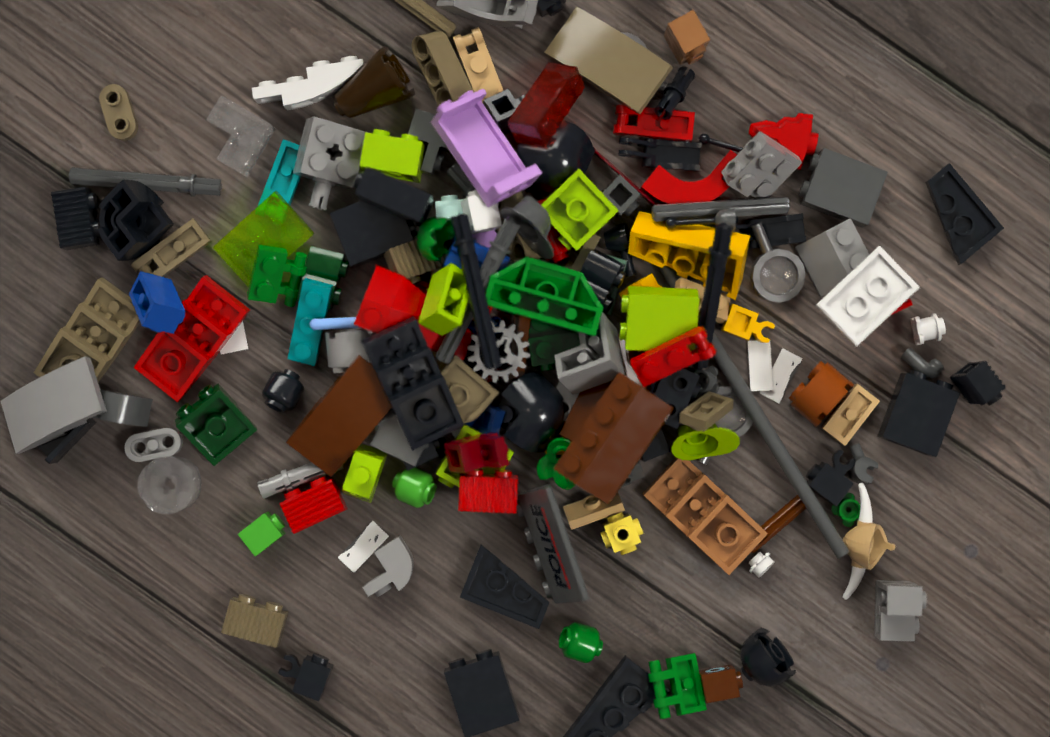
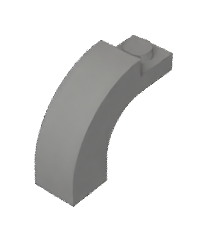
[436,0,538,29]

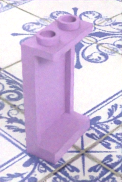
[431,89,542,208]

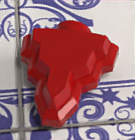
[748,113,819,170]

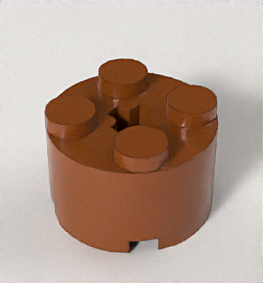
[788,361,854,427]

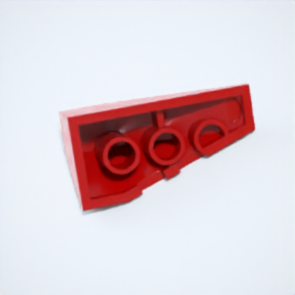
[354,265,474,360]

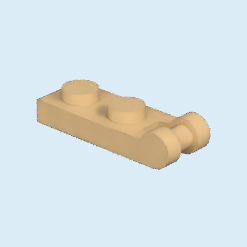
[453,27,504,103]

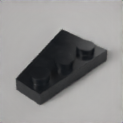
[925,163,1004,265]
[460,544,550,629]

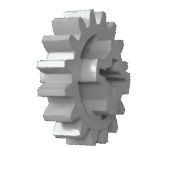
[467,320,530,383]

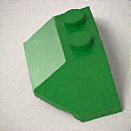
[486,257,603,336]

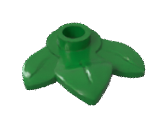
[536,437,576,490]

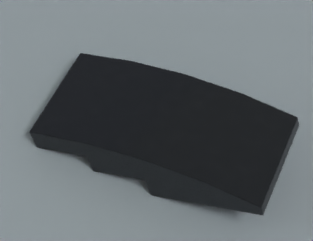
[361,316,464,451]

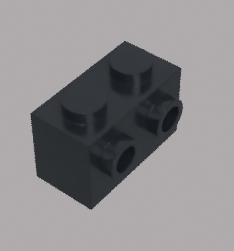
[652,369,701,429]

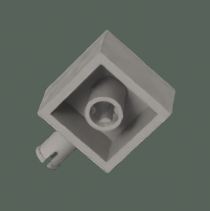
[293,116,368,211]

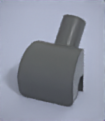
[848,443,878,485]

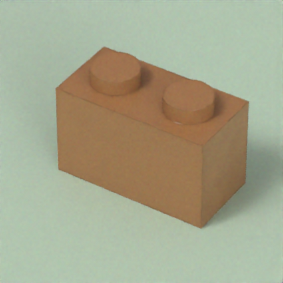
[664,10,710,65]

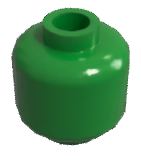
[559,622,603,663]

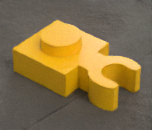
[721,304,775,343]

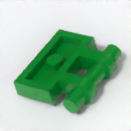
[247,244,307,307]
[648,653,707,719]

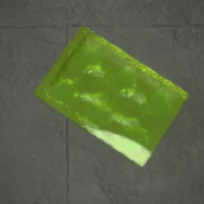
[212,191,315,287]

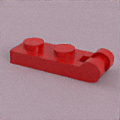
[613,105,695,142]
[630,326,716,387]

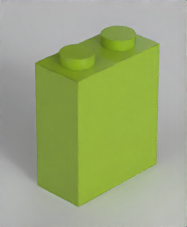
[619,286,699,351]

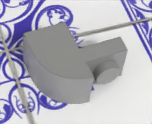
[362,535,414,597]

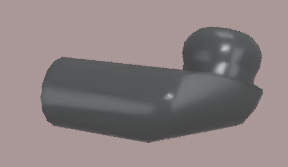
[901,348,944,379]

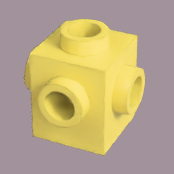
[600,512,643,555]

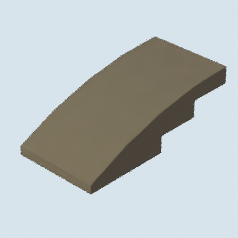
[544,6,673,114]
[34,277,140,382]

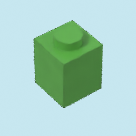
[238,511,286,556]

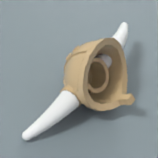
[843,483,895,600]

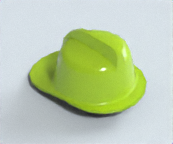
[671,424,740,460]

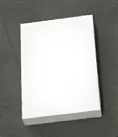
[815,246,920,347]

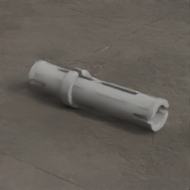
[257,462,344,499]

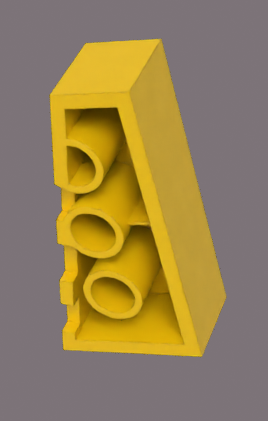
[628,211,750,300]

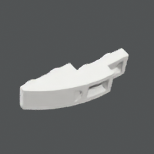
[252,56,365,111]

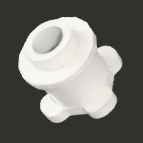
[910,313,946,346]

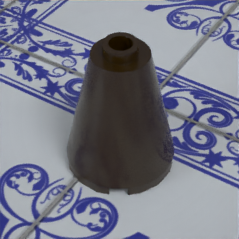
[333,46,415,118]

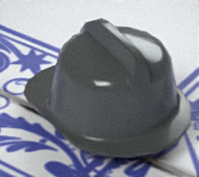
[500,196,554,259]

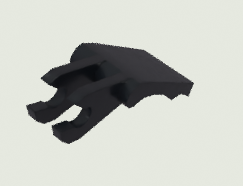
[618,138,702,171]
[735,213,806,249]

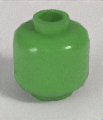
[392,468,437,508]

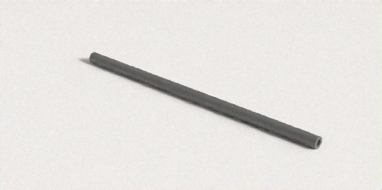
[658,266,850,559]

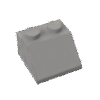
[794,218,869,297]

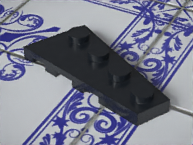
[563,655,671,737]

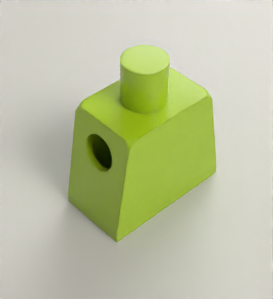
[342,443,388,503]

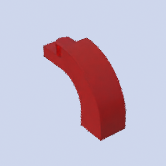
[640,150,737,204]

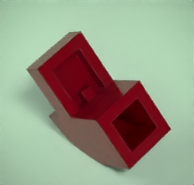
[444,433,510,473]

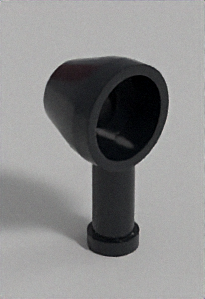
[604,223,637,277]

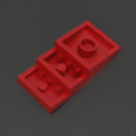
[133,275,250,403]

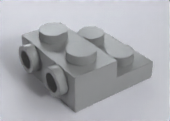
[721,131,802,198]

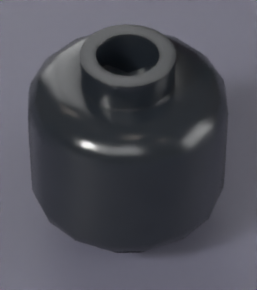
[262,369,304,413]

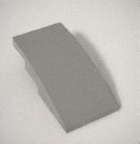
[0,356,107,454]

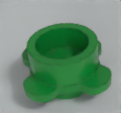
[831,493,860,527]

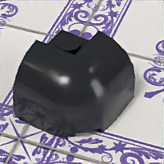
[517,119,595,192]
[97,179,174,261]
[497,372,565,453]

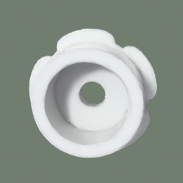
[748,552,774,578]

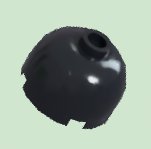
[741,628,796,687]

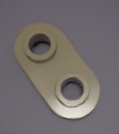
[99,84,138,141]

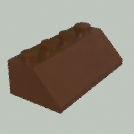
[554,372,674,504]

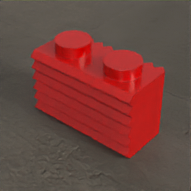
[458,469,518,514]
[279,476,348,534]

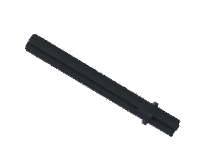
[450,214,502,370]
[691,223,733,370]

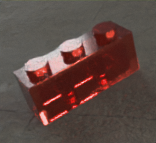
[507,62,585,147]

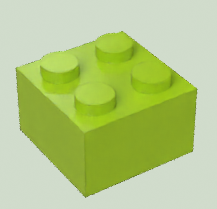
[360,129,426,183]

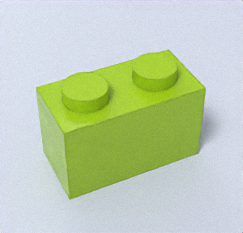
[418,263,468,336]

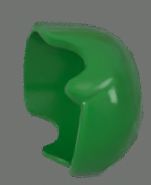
[417,217,454,261]

